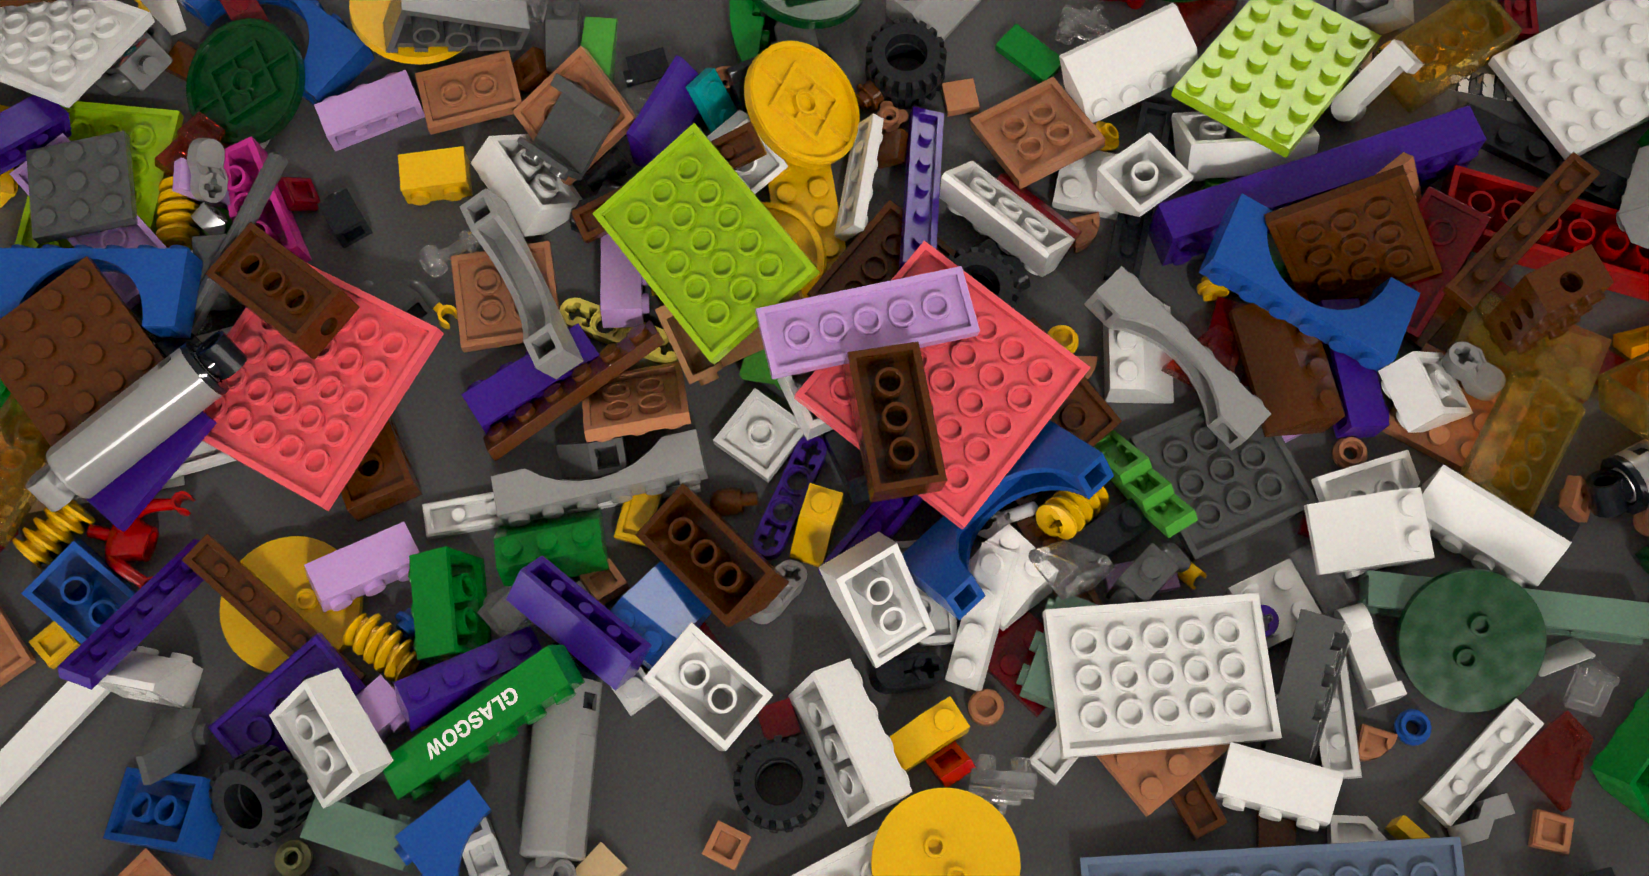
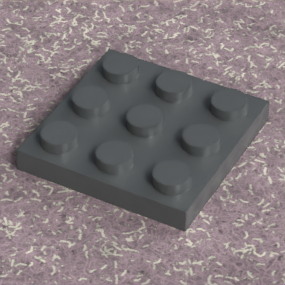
[26,131,138,244]

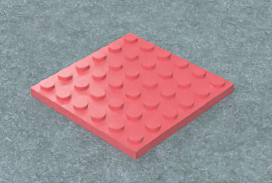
[794,240,1091,530]
[202,262,444,512]

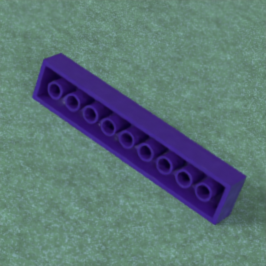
[1148,105,1487,266]

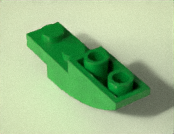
[730,0,770,64]

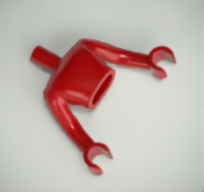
[87,491,196,589]

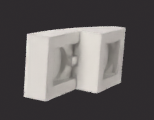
[462,815,511,876]

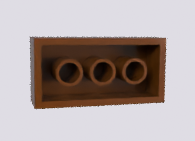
[843,341,947,503]

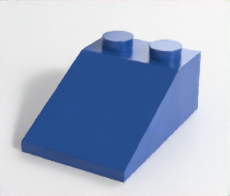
[21,537,137,644]
[610,561,712,670]
[103,767,223,860]

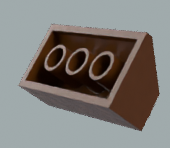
[1228,292,1345,437]
[635,483,790,627]

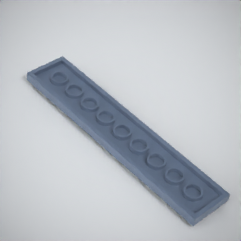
[1080,837,1465,876]

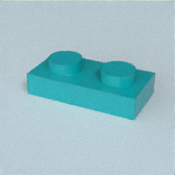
[685,68,738,133]

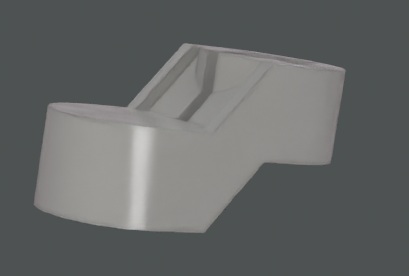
[186,138,229,203]
[191,201,228,235]
[1442,342,1506,401]
[749,560,808,624]
[1447,793,1516,847]

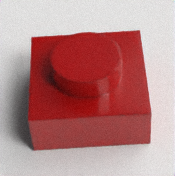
[925,741,976,788]

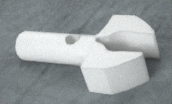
[978,501,1039,540]

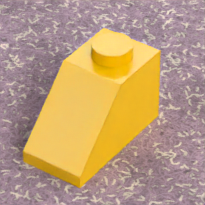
[789,483,843,567]

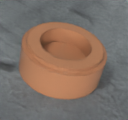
[968,689,1004,726]

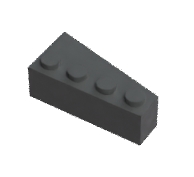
[383,0,530,53]
[1261,609,1352,765]

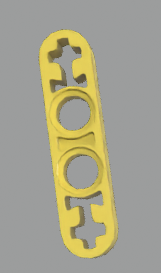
[559,297,678,364]

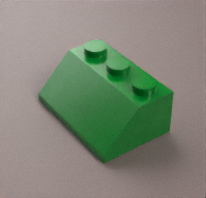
[494,508,609,590]
[408,546,491,664]
[1590,688,1649,823]

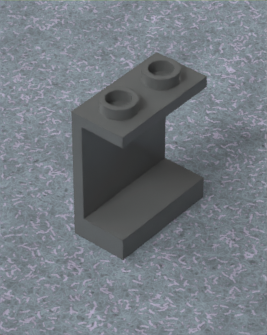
[517,73,620,181]

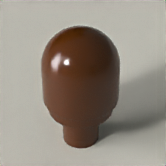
[710,487,759,516]

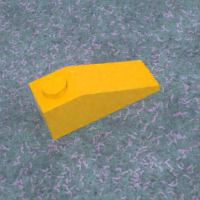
[890,696,970,772]

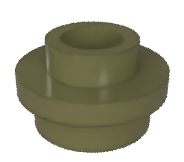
[275,840,313,876]

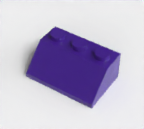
[626,55,704,168]

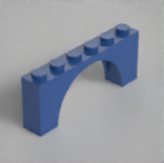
[179,0,375,105]
[1198,193,1420,372]
[0,244,203,338]
[902,420,1114,620]
[394,779,492,876]

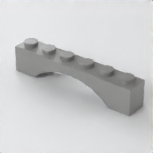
[459,188,584,379]
[1084,266,1271,451]
[491,429,708,527]

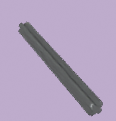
[192,152,288,335]

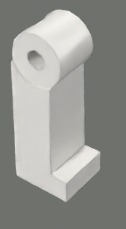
[1331,39,1424,123]
[1334,603,1407,709]

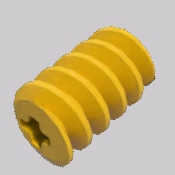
[156,177,200,250]
[1036,486,1109,540]
[12,499,95,569]
[342,613,420,682]

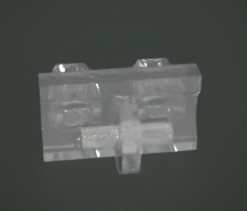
[1056,3,1115,45]
[968,754,1038,816]

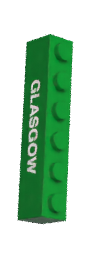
[383,645,585,801]

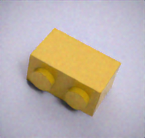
[398,146,473,205]

